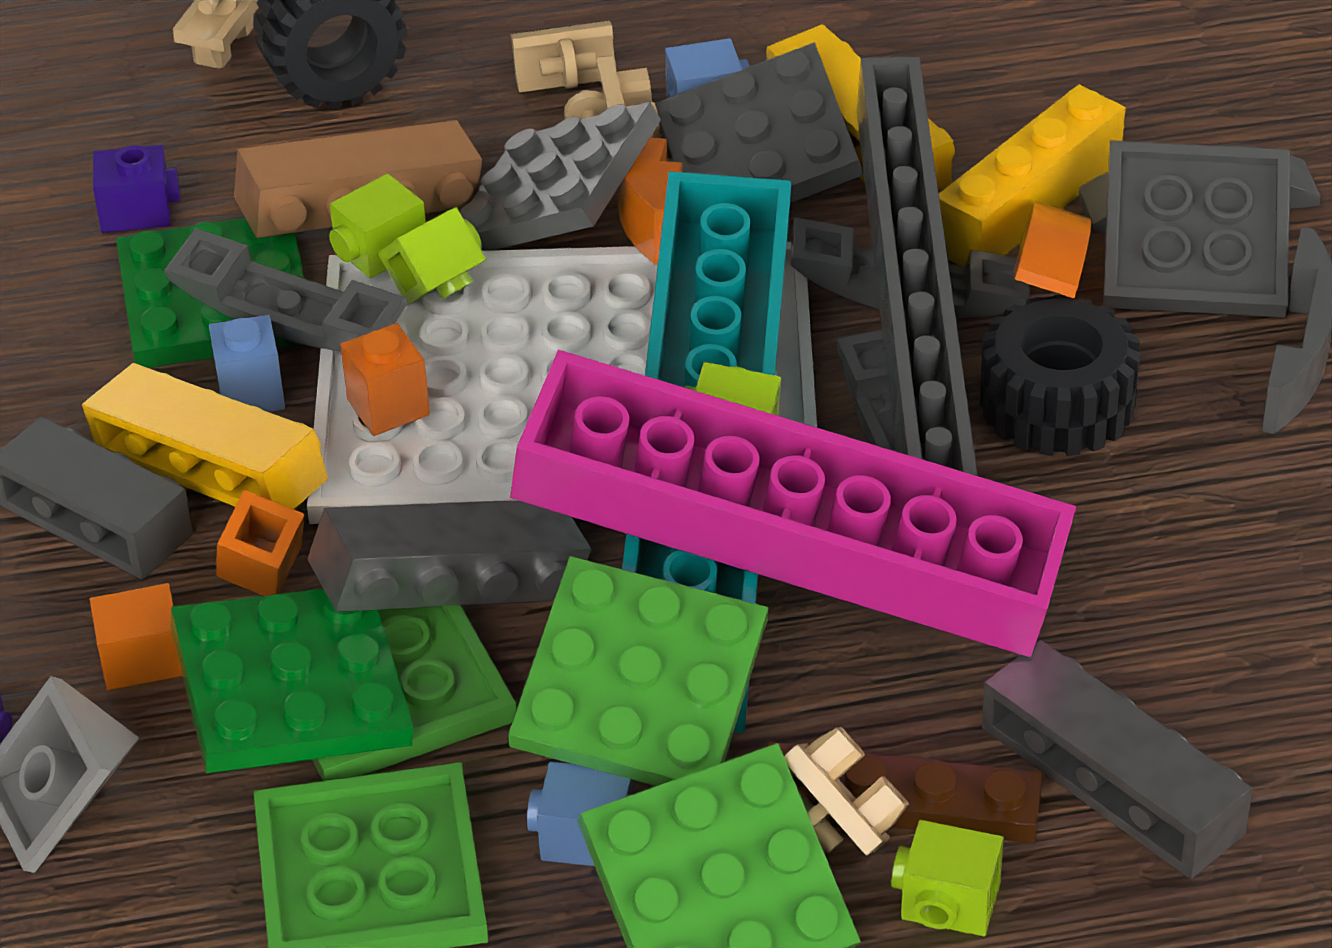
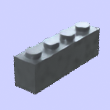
[308,501,591,612]
[982,640,1252,880]

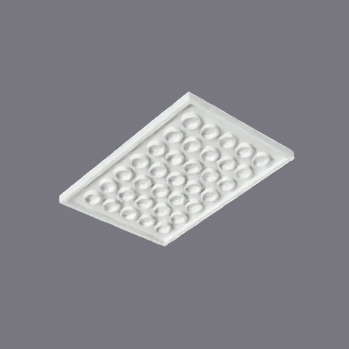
[307,242,817,524]

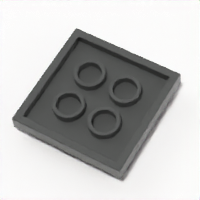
[655,42,864,203]
[459,101,661,251]
[1103,141,1290,317]

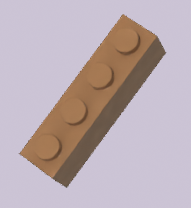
[234,120,482,238]

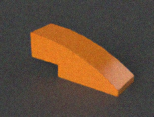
[618,138,682,264]
[1013,200,1091,298]

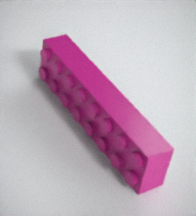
[510,349,1076,658]

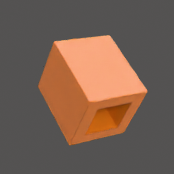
[340,323,430,436]
[216,490,305,596]
[89,583,183,691]

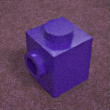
[93,145,181,232]

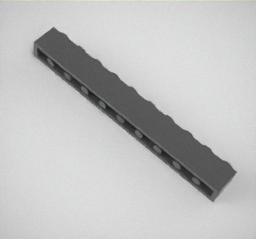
[857,57,977,476]

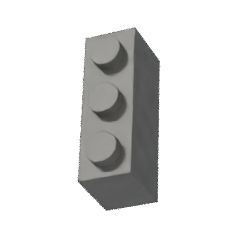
[0,416,193,580]

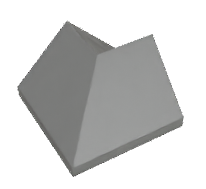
[0,676,139,873]

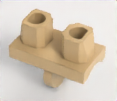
[173,0,259,69]
[511,21,617,92]
[564,56,660,138]
[784,727,909,856]

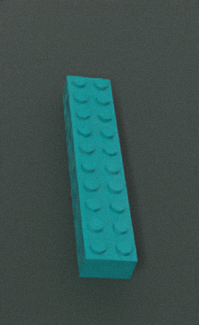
[622,171,791,733]

